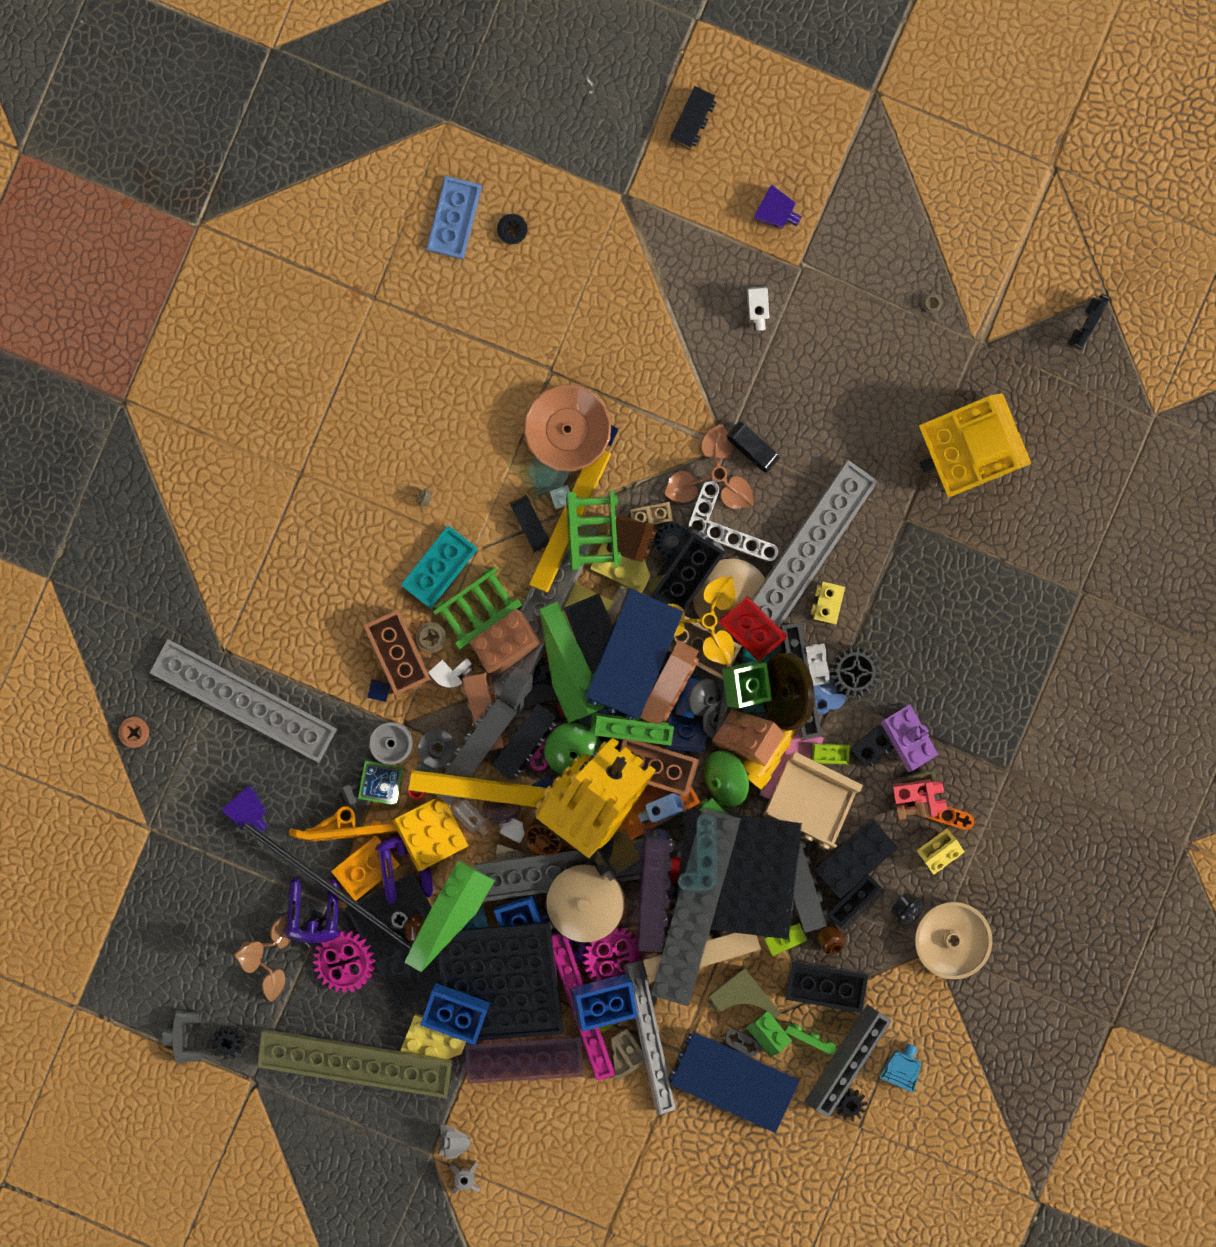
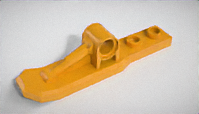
[289,806,398,842]

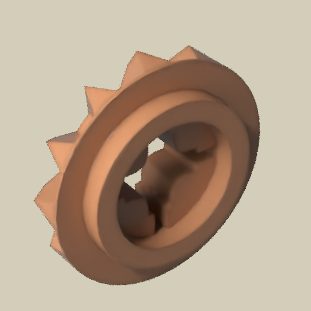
[118,717,149,748]

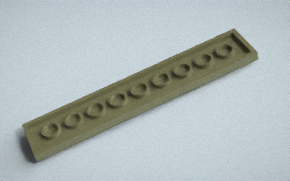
[258,1029,452,1099]

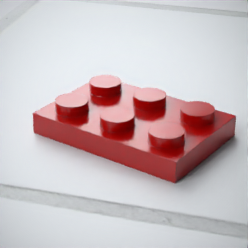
[719,595,787,662]

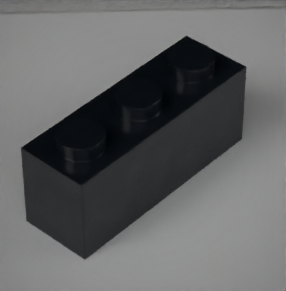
[670,86,717,150]
[827,874,885,931]

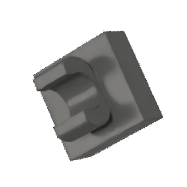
[335,785,359,807]

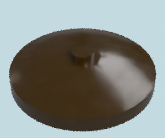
[763,653,815,731]

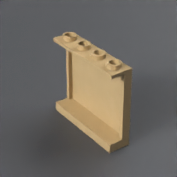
[763,752,863,850]

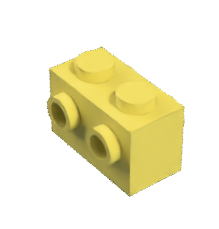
[810,582,845,625]
[917,828,964,875]

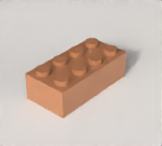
[363,609,432,696]
[640,640,699,724]
[620,739,699,797]

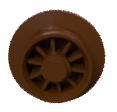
[523,808,571,856]

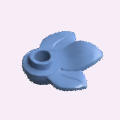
[814,679,846,715]

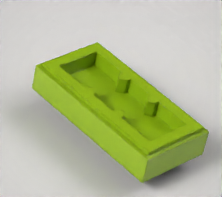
[811,743,851,764]
[764,923,807,956]

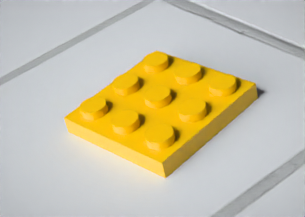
[393,797,468,872]

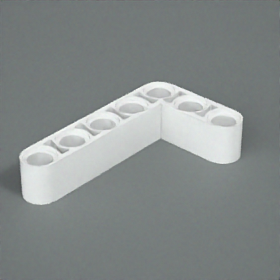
[688,481,778,561]

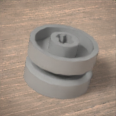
[370,722,413,765]

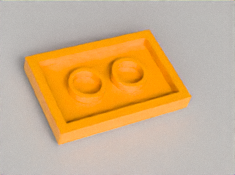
[331,835,400,901]

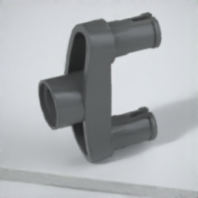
[162,1010,202,1064]

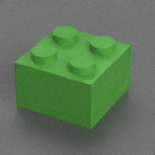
[722,661,772,708]

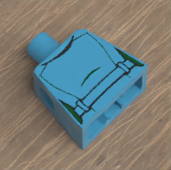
[878,1043,921,1093]

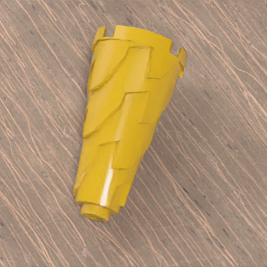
[739,729,797,790]

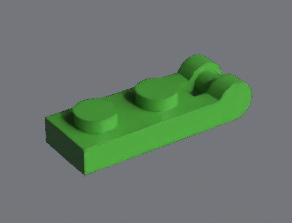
[784,1023,836,1054]

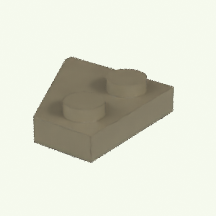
[611,1028,645,1081]

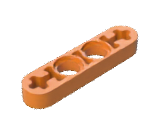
[901,801,974,830]

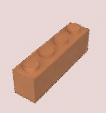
[462,670,509,750]

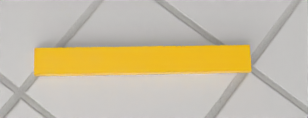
[529,451,611,593]
[409,770,547,807]

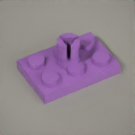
[881,705,938,772]

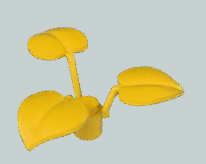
[668,576,736,665]

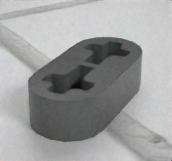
[725,1029,760,1056]

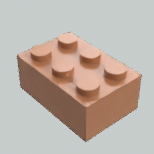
[469,609,542,676]
[712,709,784,766]

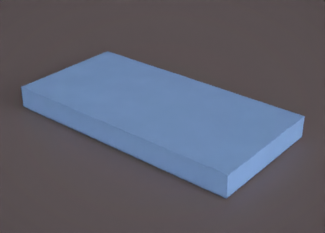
[426,176,482,260]

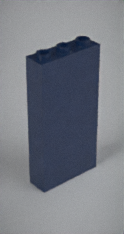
[583,589,684,720]
[668,1030,800,1133]

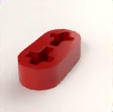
[670,857,681,884]

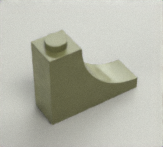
[708,967,781,1018]

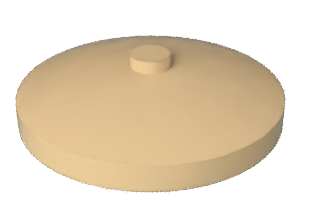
[693,559,765,632]
[547,864,624,942]
[915,902,992,979]

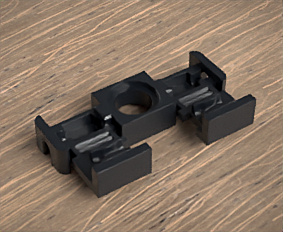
[1068,293,1111,351]

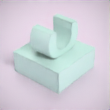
[550,485,570,510]

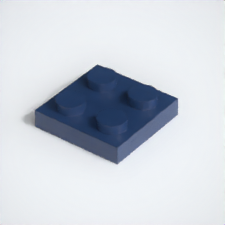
[666,715,706,753]

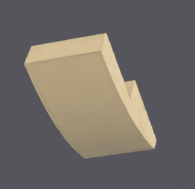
[630,502,674,525]

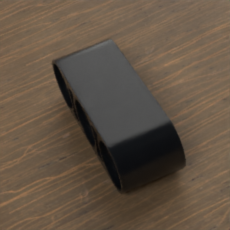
[726,421,780,473]
[509,495,549,553]

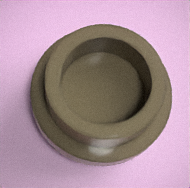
[923,294,942,313]
[417,488,433,507]

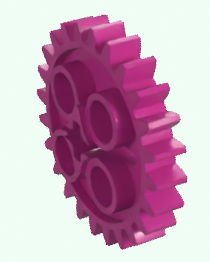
[581,927,643,982]
[313,930,375,993]

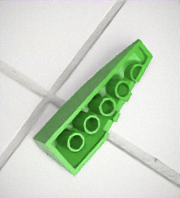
[539,602,606,723]
[405,861,495,972]

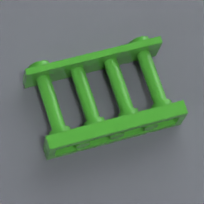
[566,490,621,571]
[433,567,523,650]
[590,713,674,746]

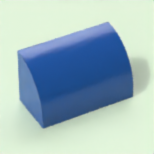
[673,676,702,719]

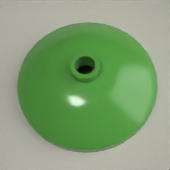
[545,722,602,775]
[703,750,749,807]

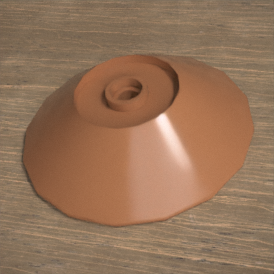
[524,384,611,471]

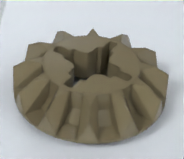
[416,622,446,653]

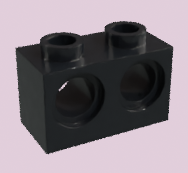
[850,724,894,767]

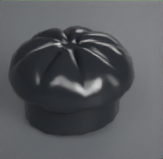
[891,892,924,926]

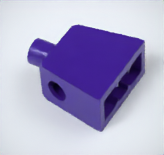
[753,185,802,229]
[222,786,268,832]

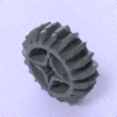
[829,646,882,698]

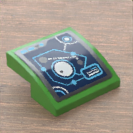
[358,761,404,805]

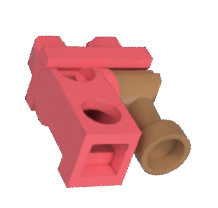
[893,779,947,820]

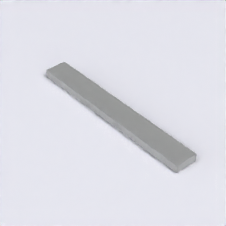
[624,960,676,1115]

